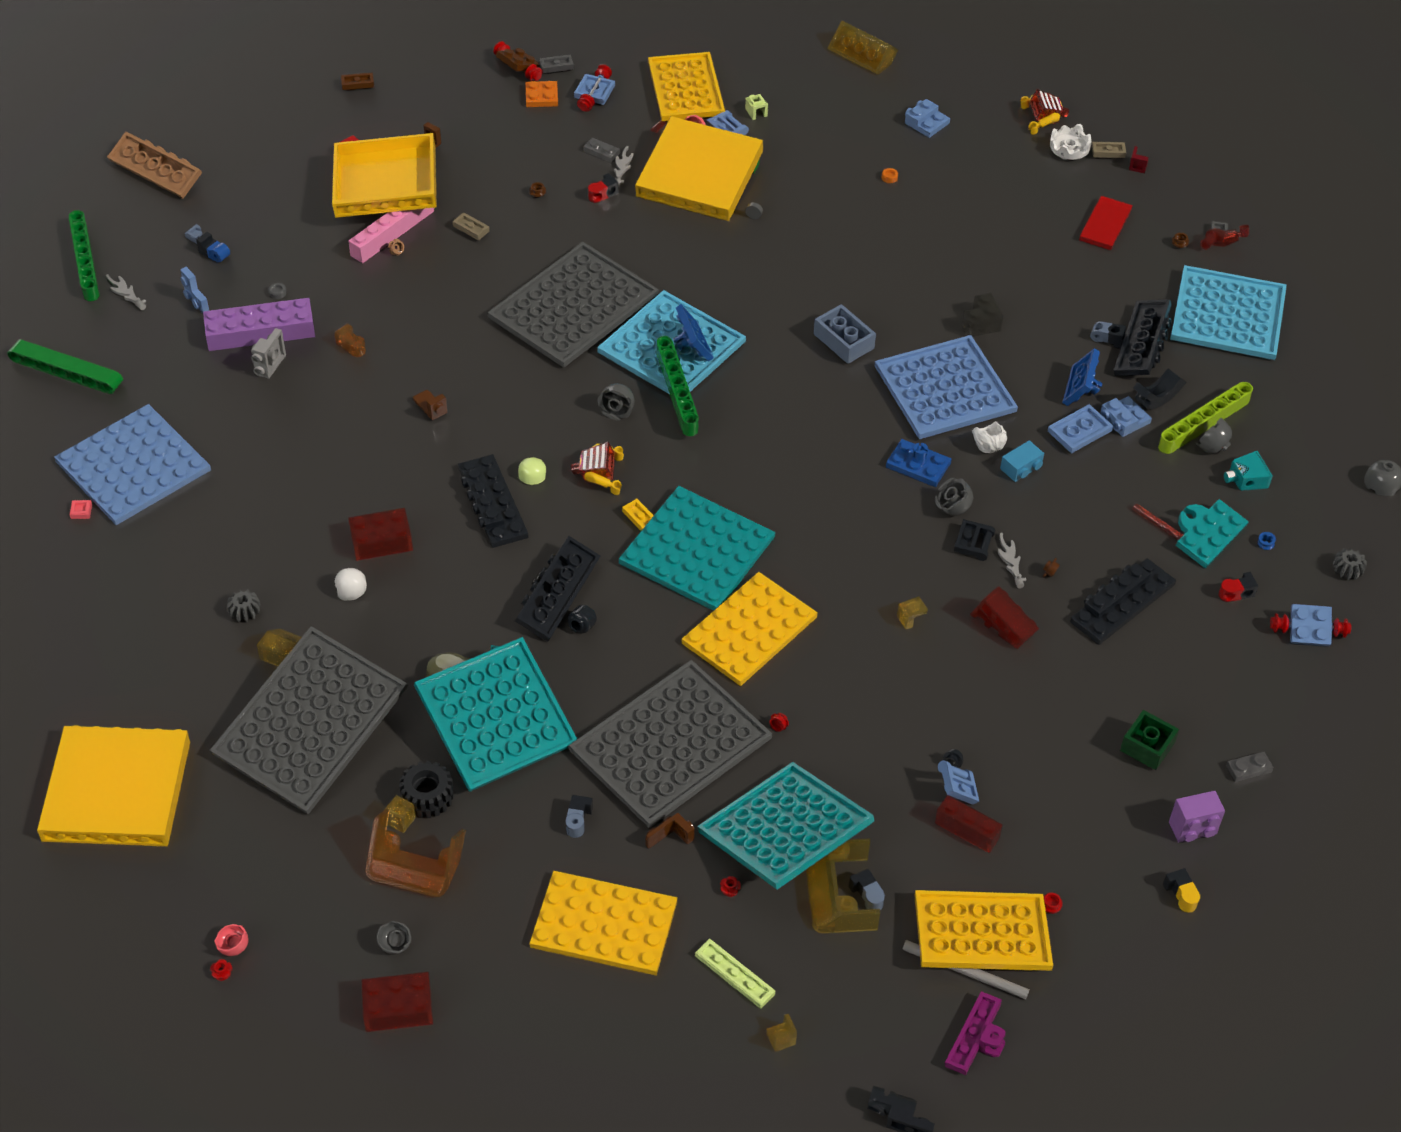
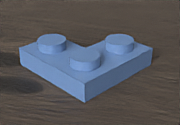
[180,267,209,313]

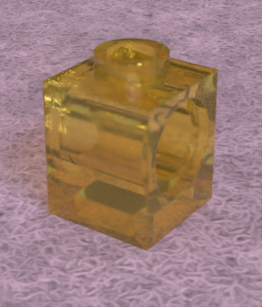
[384,795,416,833]

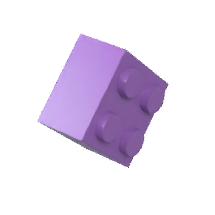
[1169,791,1225,843]

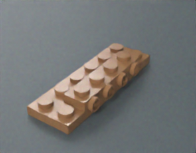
[107,132,202,198]

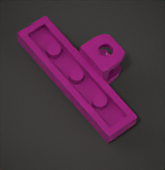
[945,991,1006,1075]

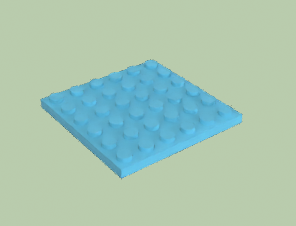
[1170,265,1287,360]
[597,290,746,394]

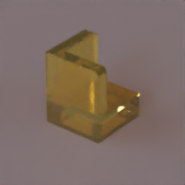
[897,596,928,630]
[766,1014,797,1052]

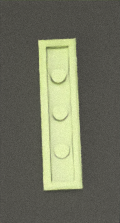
[695,938,775,1009]

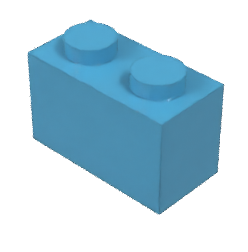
[1000,440,1044,482]

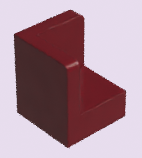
[1129,146,1149,174]

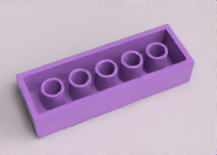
[203,298,315,351]

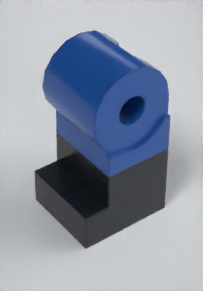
[196,232,230,263]

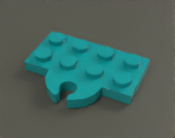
[1176,499,1249,569]

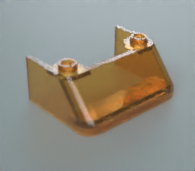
[365,809,466,897]

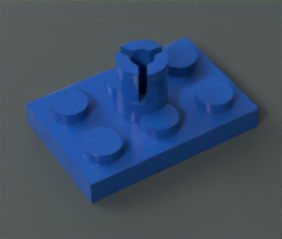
[673,304,714,362]
[1062,348,1102,406]
[886,439,952,487]

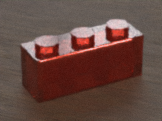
[935,795,1003,853]

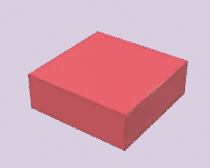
[69,500,92,519]

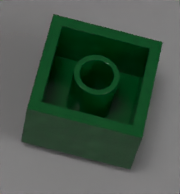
[1120,710,1179,770]

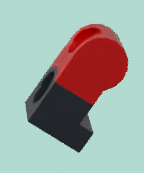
[588,173,618,203]
[1218,571,1258,602]

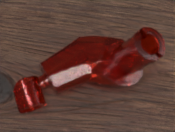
[1200,224,1249,250]

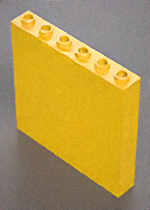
[635,116,763,221]
[332,133,437,218]
[37,725,190,846]

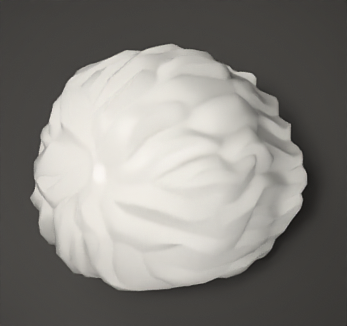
[972,421,1007,453]

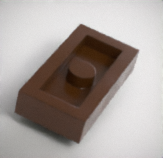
[341,72,374,90]

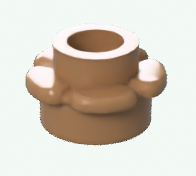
[388,239,405,256]

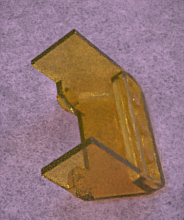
[806,839,880,933]

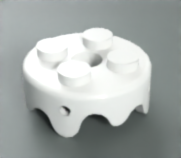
[1050,124,1092,160]

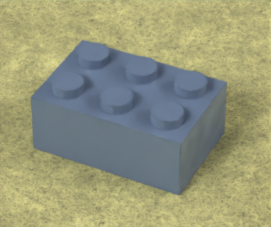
[814,304,876,364]

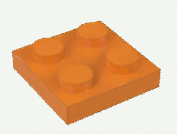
[526,81,558,107]

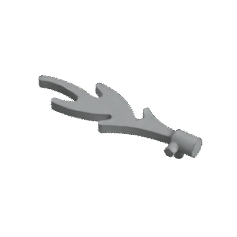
[614,146,634,187]
[106,274,146,310]
[998,533,1026,588]

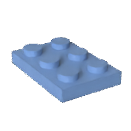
[1048,404,1113,453]

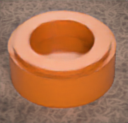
[882,168,898,183]

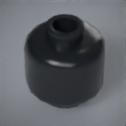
[568,605,597,634]

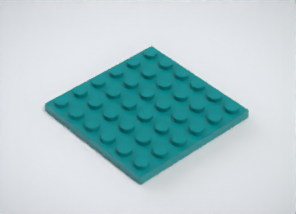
[619,486,775,611]
[414,637,577,792]
[697,762,874,890]

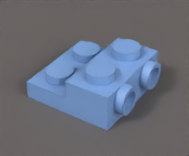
[905,99,950,138]
[1100,396,1152,437]

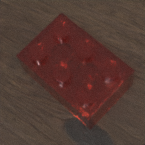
[348,508,413,561]
[362,972,433,1032]

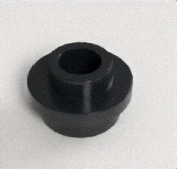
[943,749,963,768]

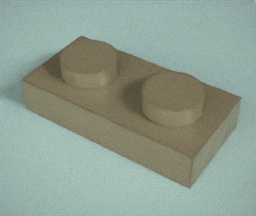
[1091,142,1126,158]
[453,213,490,240]

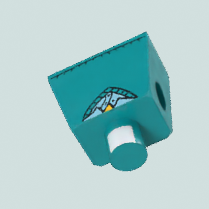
[1224,451,1273,491]

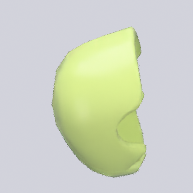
[518,457,546,485]

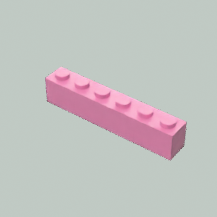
[348,208,434,264]

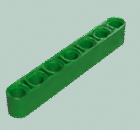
[69,210,100,301]
[657,336,699,436]
[7,339,123,394]

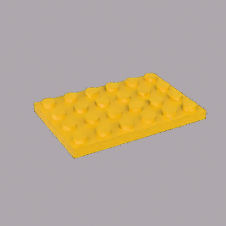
[648,52,725,121]
[682,572,818,686]
[530,871,678,976]
[914,890,1053,971]

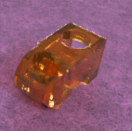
[335,323,366,357]

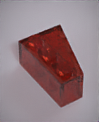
[970,586,1039,649]

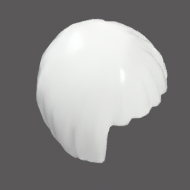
[335,568,367,601]

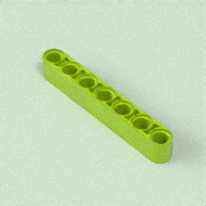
[1158,382,1253,454]

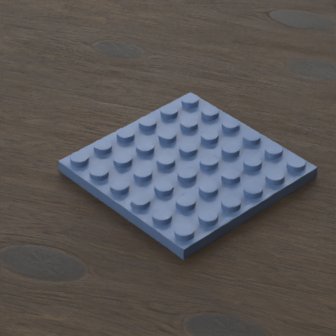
[875,335,1018,439]
[54,404,211,525]

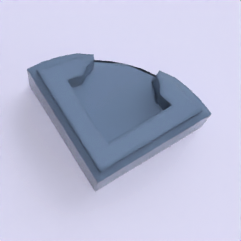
[185,224,203,244]

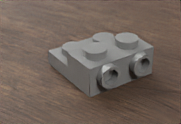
[251,328,286,379]

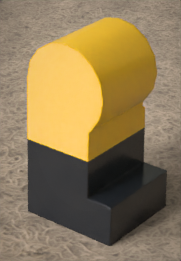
[1163,868,1200,913]

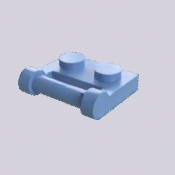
[706,110,749,135]
[938,760,979,805]

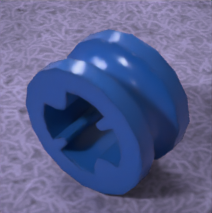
[1258,532,1276,550]

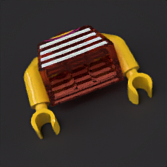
[1020,89,1069,135]
[571,442,624,495]

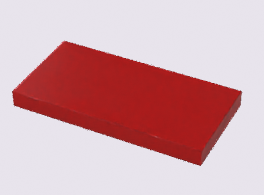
[1079,196,1133,250]

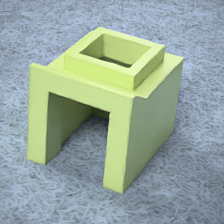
[745,94,768,120]

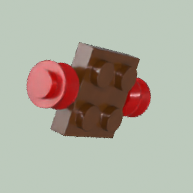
[493,41,542,81]

